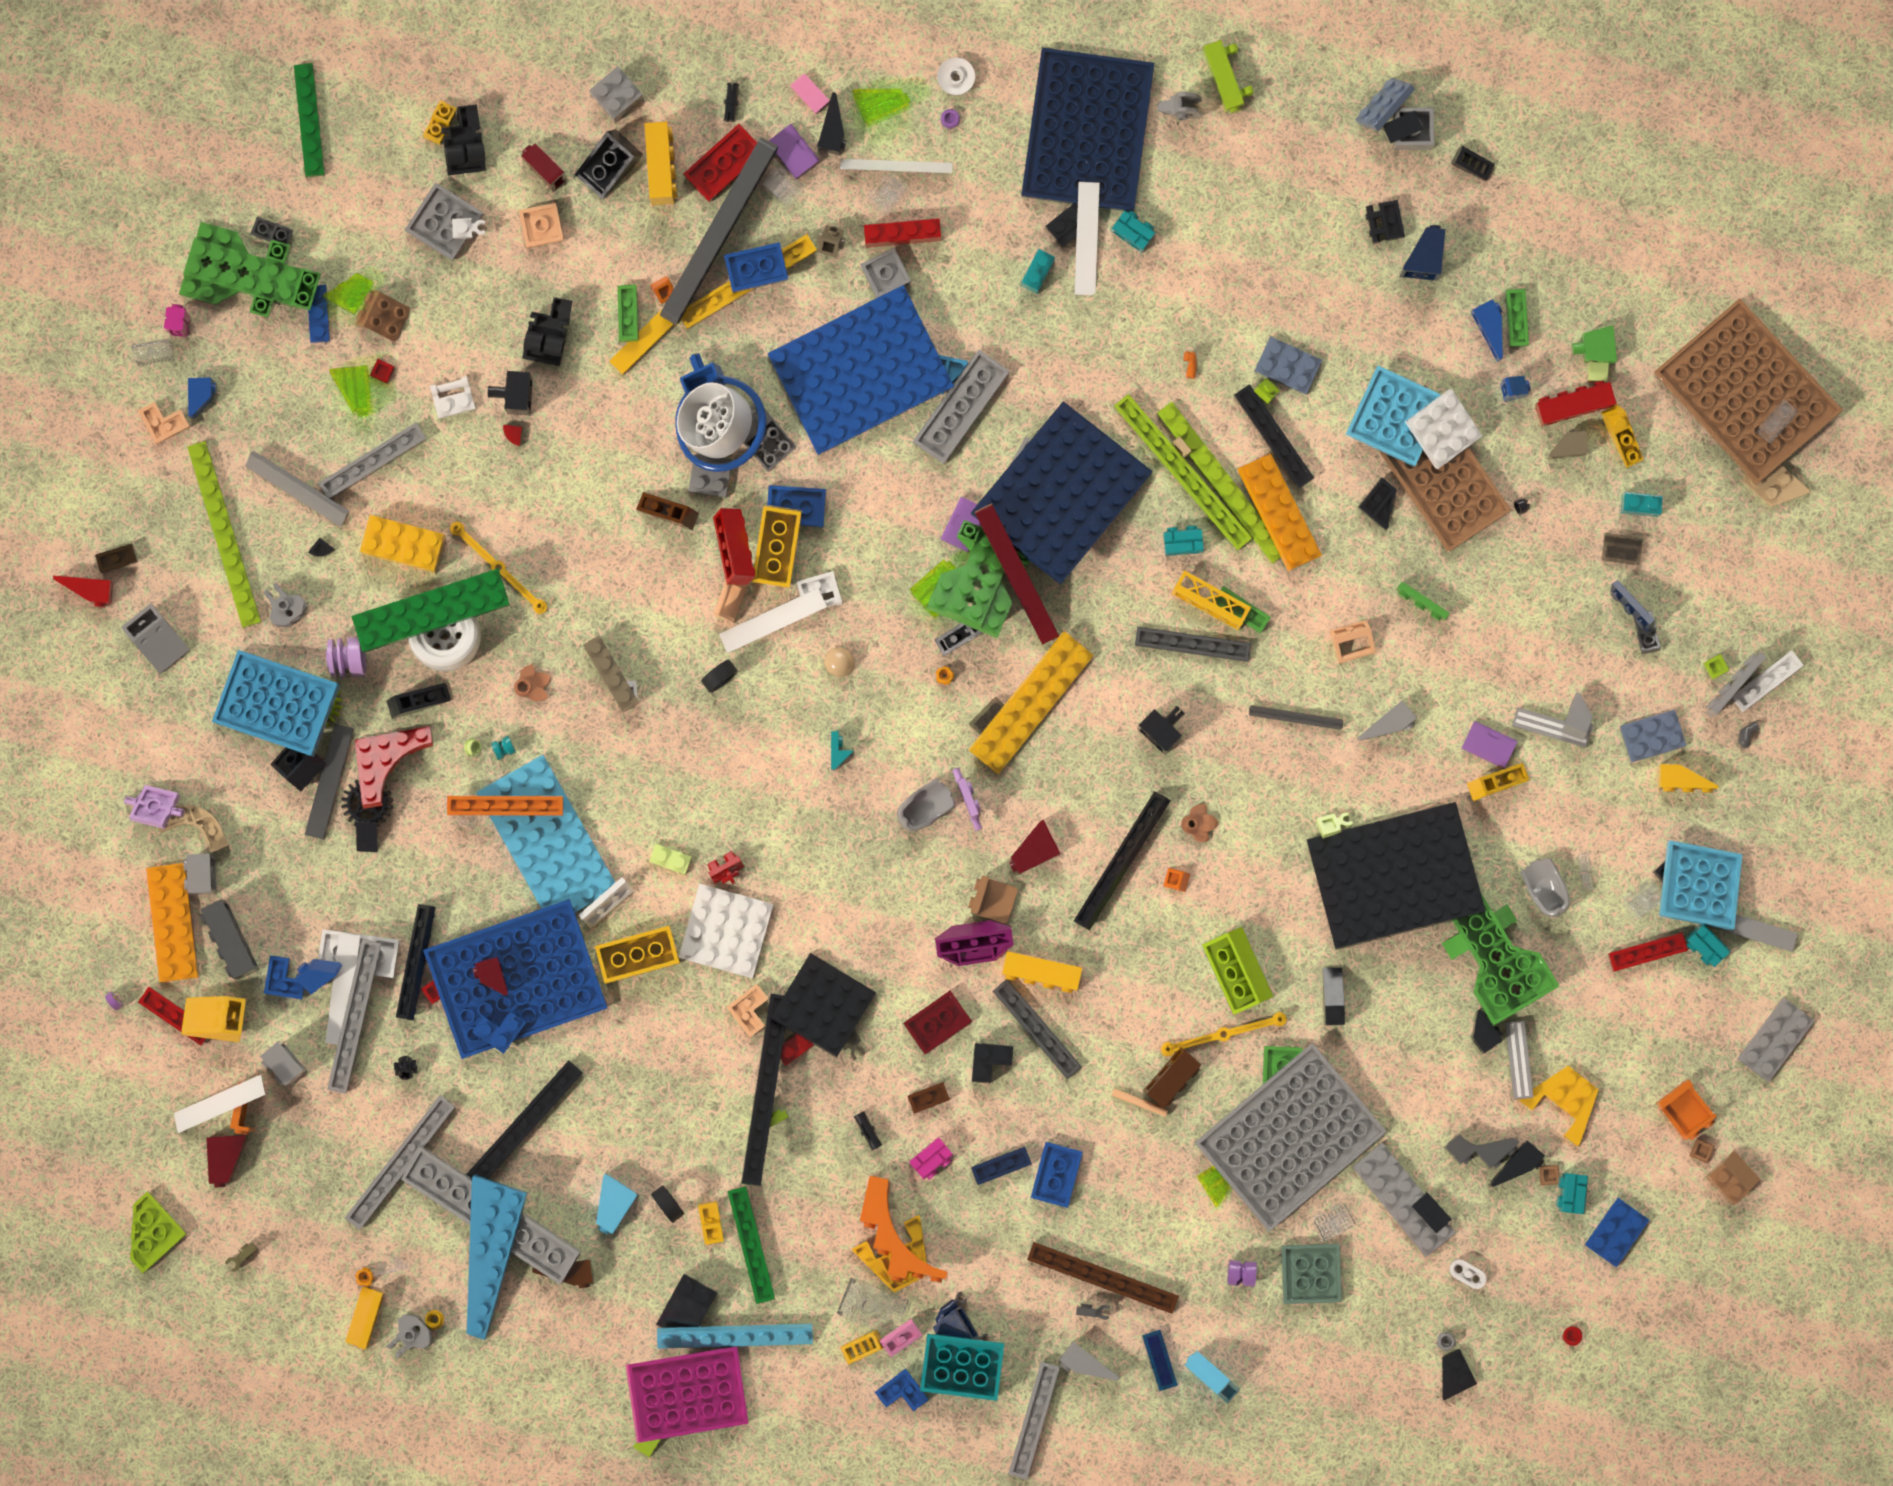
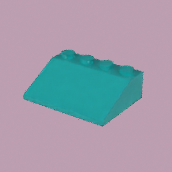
[920,1333,1005,1401]

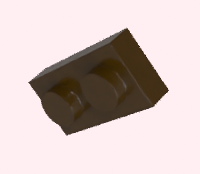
[95,543,138,574]

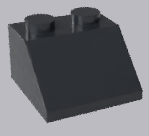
[270,747,326,792]

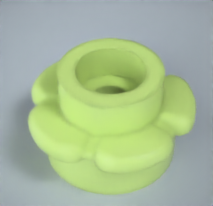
[464,738,482,757]

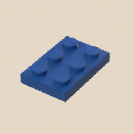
[724,242,788,293]
[767,485,826,528]
[1030,1142,1083,1208]
[1584,1197,1650,1267]

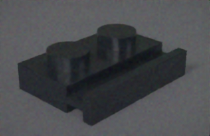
[1045,204,1078,248]

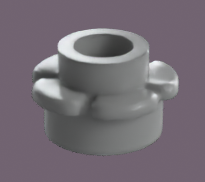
[1436,1332,1456,1351]

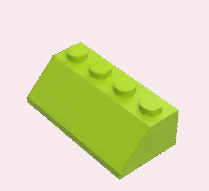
[1202,927,1274,1015]

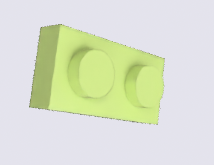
[649,844,692,875]

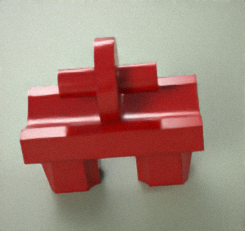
[708,851,744,885]

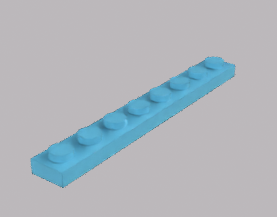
[657,1324,813,1349]

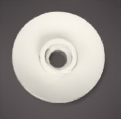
[937,57,975,95]

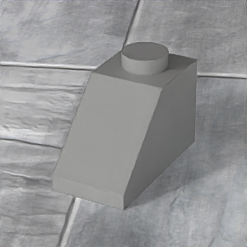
[1562,692,1594,740]

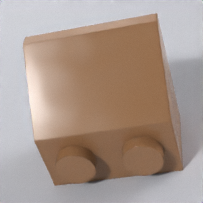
[1706,1150,1760,1205]

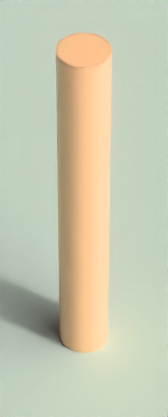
[1112,1088,1168,1117]

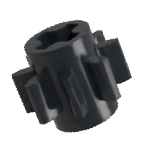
[394,1056,418,1080]

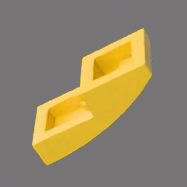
[698,1201,724,1245]

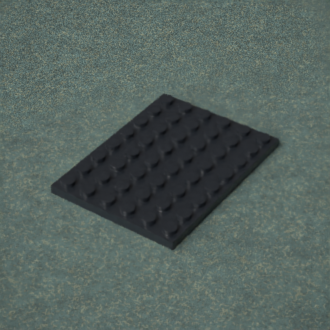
[1306,802,1486,950]

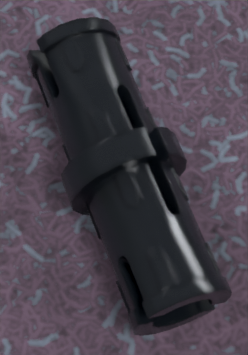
[723,82,739,122]
[854,1111,882,1151]

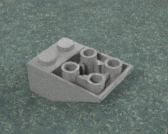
[743,403,796,472]
[121,603,190,674]

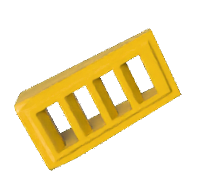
[840,1329,884,1365]

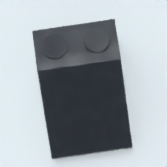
[575,129,643,199]
[656,1273,718,1328]

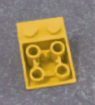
[181,996,246,1043]

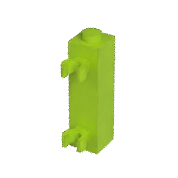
[1202,40,1254,114]

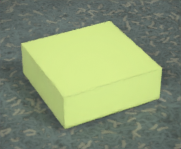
[1588,361,1609,383]

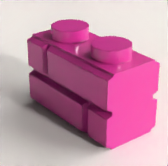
[164,304,191,337]
[909,1137,953,1180]

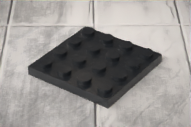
[770,953,876,1058]

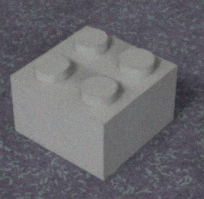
[589,66,644,123]
[1393,107,1434,150]
[183,854,217,895]
[260,1041,307,1086]

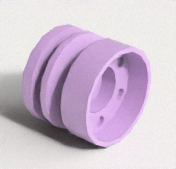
[326,636,366,679]

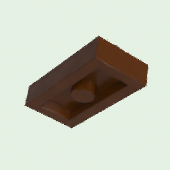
[907,1082,950,1114]

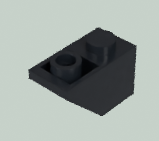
[1471,1009,1503,1054]

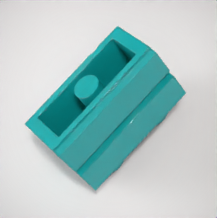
[1111,211,1156,253]
[1021,249,1055,294]
[1620,492,1663,517]
[1163,526,1204,556]
[1686,924,1731,967]
[1556,1173,1588,1214]

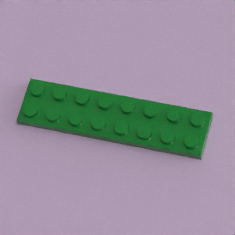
[351,568,510,653]

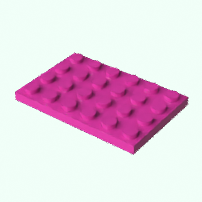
[625,1346,749,1443]

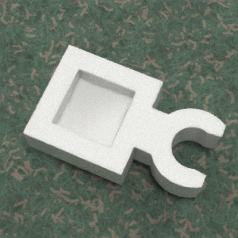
[452,218,486,239]

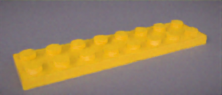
[968,631,1094,774]

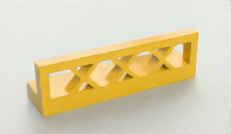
[1171,570,1251,630]

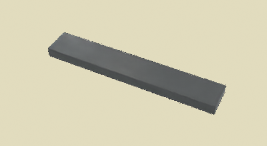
[1135,626,1251,662]
[304,724,354,840]
[993,979,1082,1079]

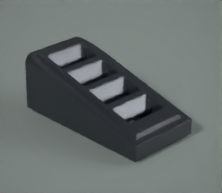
[1451,146,1495,181]

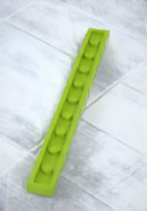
[1114,394,1252,551]
[1156,402,1281,564]
[187,441,262,628]

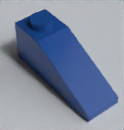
[1471,299,1503,362]

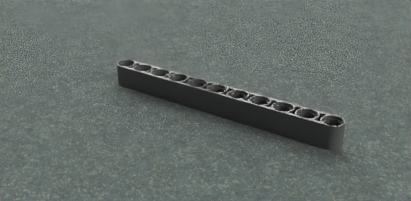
[660,137,778,325]

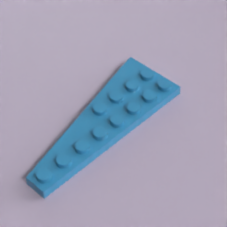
[467,1175,528,1340]

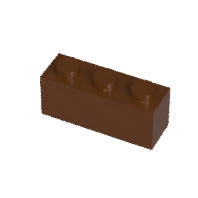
[1143,1047,1201,1108]

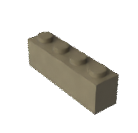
[583,635,639,713]

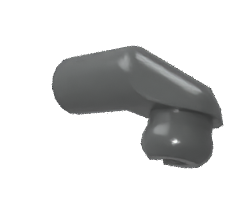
[1738,721,1760,748]

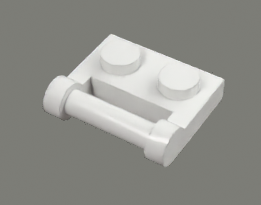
[430,376,476,419]
[796,571,843,607]

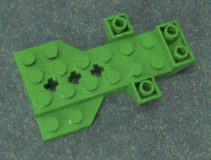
[179,222,321,318]
[926,520,1030,638]
[1441,894,1560,1026]

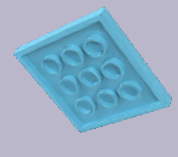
[1345,365,1441,467]
[1659,840,1743,930]

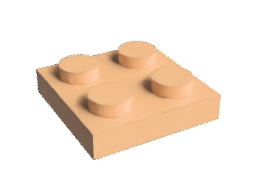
[519,203,564,249]

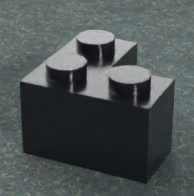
[972,1043,1013,1083]

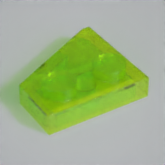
[323,273,374,315]
[1196,1166,1231,1208]

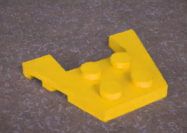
[1518,1066,1599,1147]
[852,1215,927,1292]

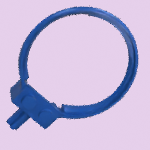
[675,353,766,472]

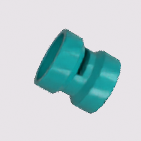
[491,735,516,760]

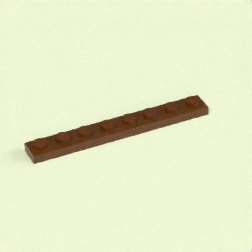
[1027,1242,1179,1314]

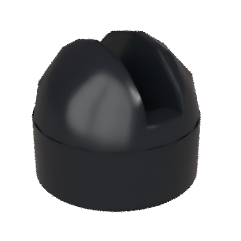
[1514,498,1530,515]

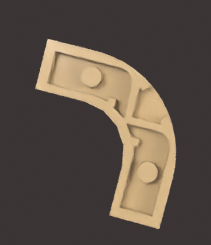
[158,805,229,853]

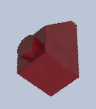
[473,956,509,995]

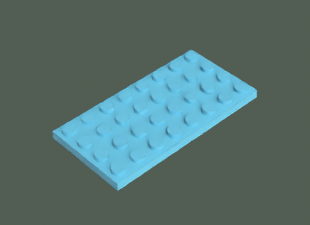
[476,755,615,913]

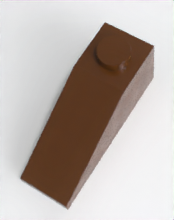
[636,492,699,531]
[532,1259,594,1289]

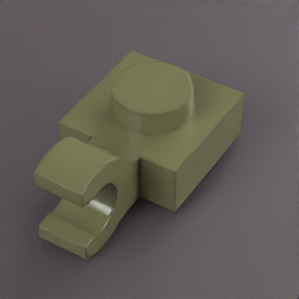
[225,1243,259,1272]

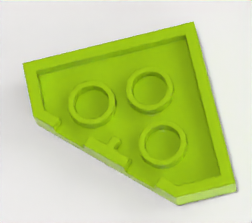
[130,1191,187,1274]

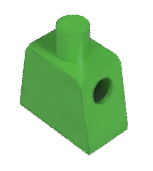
[1571,326,1617,365]

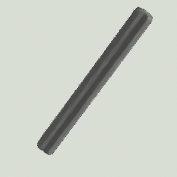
[1249,705,1343,730]

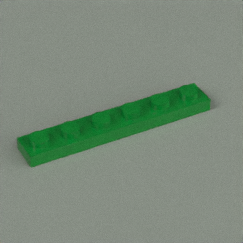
[294,63,325,178]
[727,1186,775,1304]

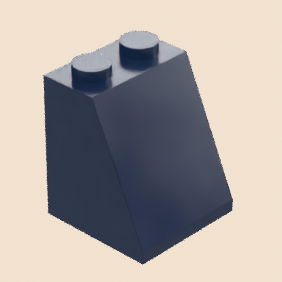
[1400,225,1445,281]

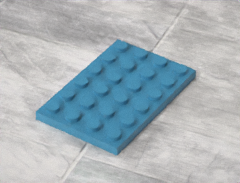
[212,650,340,757]

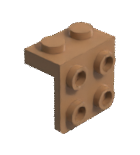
[355,290,410,341]
[968,875,1018,924]

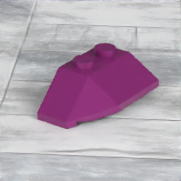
[935,920,1014,966]

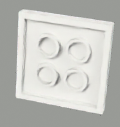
[1405,389,1482,469]

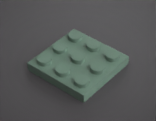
[1281,1244,1342,1304]

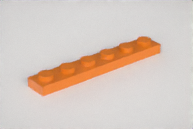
[447,796,563,816]

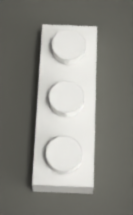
[579,877,634,929]

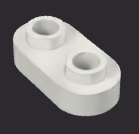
[1449,1259,1486,1289]

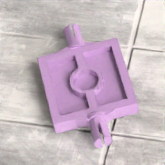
[952,768,983,831]
[124,785,185,829]

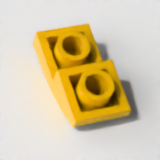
[423,100,457,145]

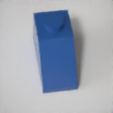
[1500,376,1531,402]
[188,377,217,419]
[295,959,342,994]

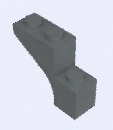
[1444,1134,1520,1169]

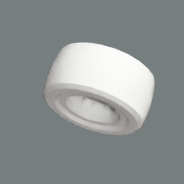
[677,383,752,459]
[408,617,481,672]

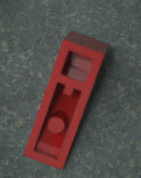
[53,575,114,608]

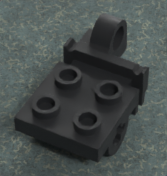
[441,104,486,176]
[522,297,573,366]

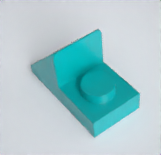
[831,731,854,771]

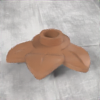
[514,664,550,702]
[1181,804,1218,842]

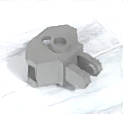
[1157,92,1202,121]
[263,583,307,627]
[386,1314,432,1359]

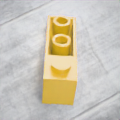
[1601,404,1644,468]
[1658,764,1718,793]

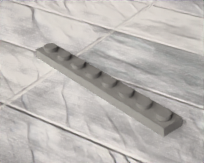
[327,939,382,1094]
[345,1095,456,1230]

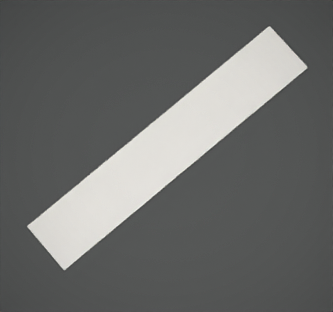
[840,159,952,173]
[1075,182,1099,295]
[719,588,827,653]
[325,933,360,1045]
[174,1075,265,1133]

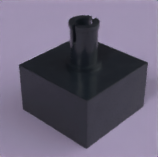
[487,371,533,416]
[1137,706,1185,755]

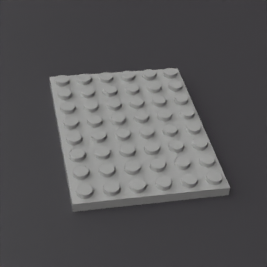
[1194,1043,1386,1232]

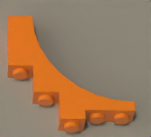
[860,1176,949,1283]

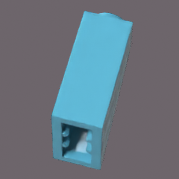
[596,1174,639,1235]
[1185,1351,1240,1404]

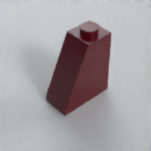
[521,143,567,192]
[1009,819,1061,875]
[206,1135,248,1188]

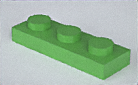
[617,284,639,343]
[1505,289,1529,347]
[1396,582,1450,622]
[1215,586,1271,634]

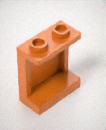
[1656,1079,1717,1140]
[230,1082,255,1135]

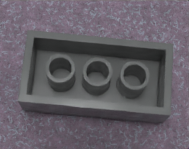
[200,899,260,980]

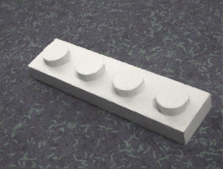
[1731,650,1804,712]

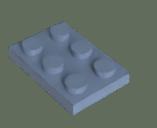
[1355,78,1415,131]
[1254,336,1322,395]
[1619,710,1686,763]

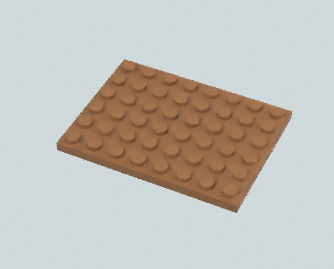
[1654,298,1843,485]

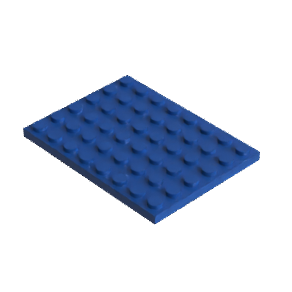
[767,285,954,455]
[423,899,608,1059]

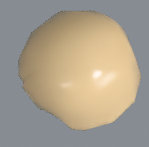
[824,647,855,677]

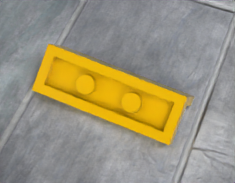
[345,1287,385,1350]

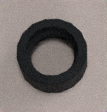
[701,659,738,693]
[651,1185,684,1223]

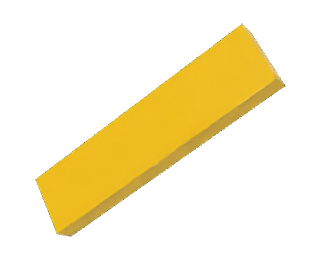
[609,308,675,375]

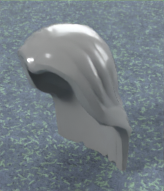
[897,778,955,831]
[1520,858,1570,917]

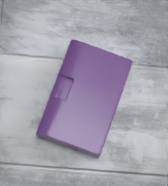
[769,124,820,180]
[941,497,981,553]
[1461,721,1517,769]

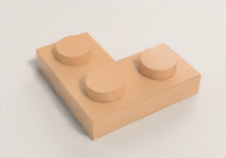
[138,402,190,445]
[726,984,768,1038]

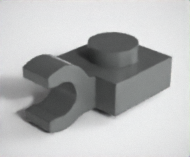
[1076,1303,1110,1320]

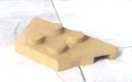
[1742,465,1810,508]

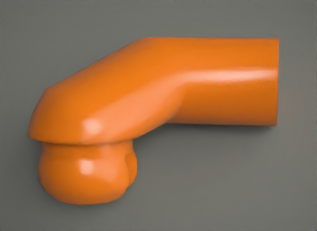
[1183,351,1197,379]

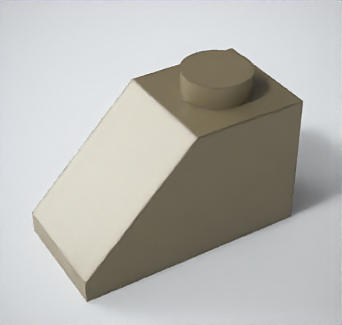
[1548,428,1588,459]

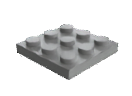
[405,182,484,261]

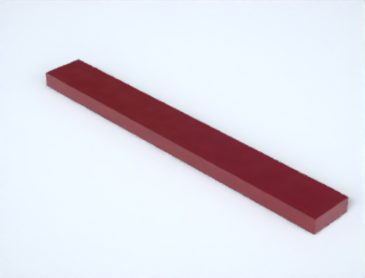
[975,503,1059,645]

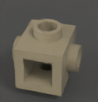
[817,225,846,258]

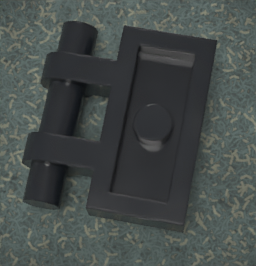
[1365,200,1405,244]

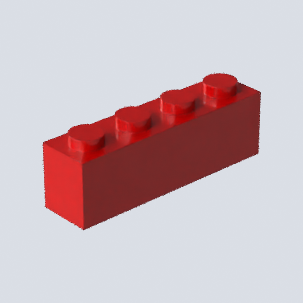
[864,218,941,248]
[1535,380,1617,427]
[713,508,755,585]

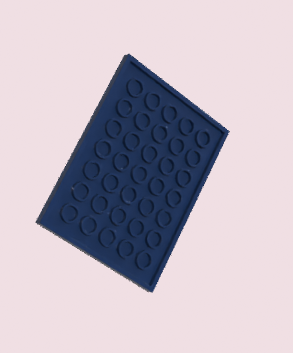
[1021,47,1154,212]
[970,401,1153,585]

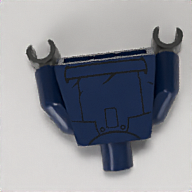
[933,1292,988,1340]

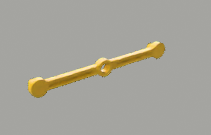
[450,521,547,614]
[1161,1012,1287,1056]

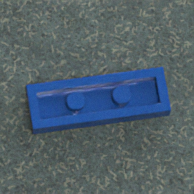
[308,285,330,343]

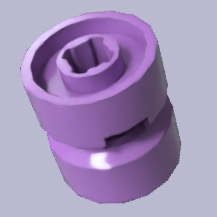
[1227,1260,1257,1287]

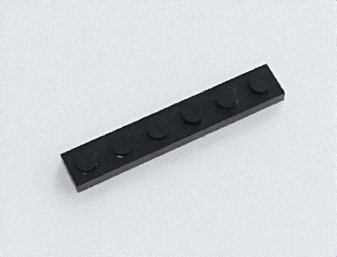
[1233,384,1314,489]
[396,904,436,1021]

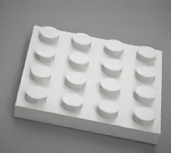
[679,883,774,978]

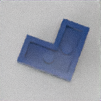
[264,955,305,1000]
[472,1011,526,1054]
[875,1368,929,1411]

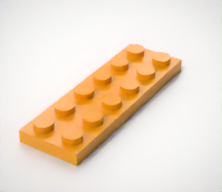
[1237,454,1322,571]
[146,863,199,983]

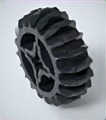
[341,780,394,827]

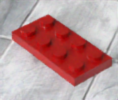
[683,124,757,202]

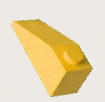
[1467,763,1530,801]

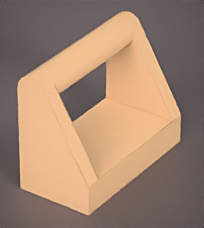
[714,581,747,623]
[1330,620,1376,664]

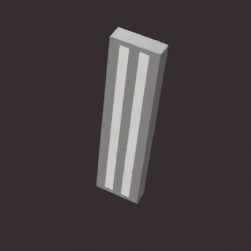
[1512,707,1590,748]
[1505,1021,1533,1100]

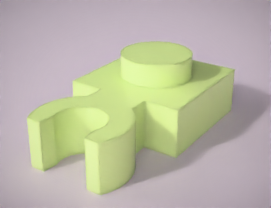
[1316,813,1353,838]

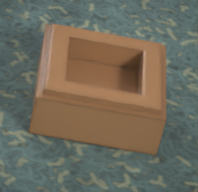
[1689,1138,1715,1164]
[1539,1165,1559,1185]

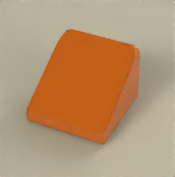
[650,276,674,304]
[1163,868,1190,892]

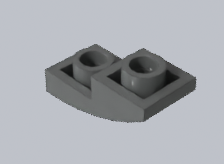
[250,216,293,244]
[1633,611,1661,654]

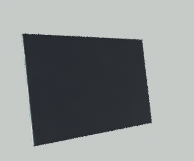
[1383,111,1423,144]
[356,821,378,852]
[1412,1192,1452,1233]

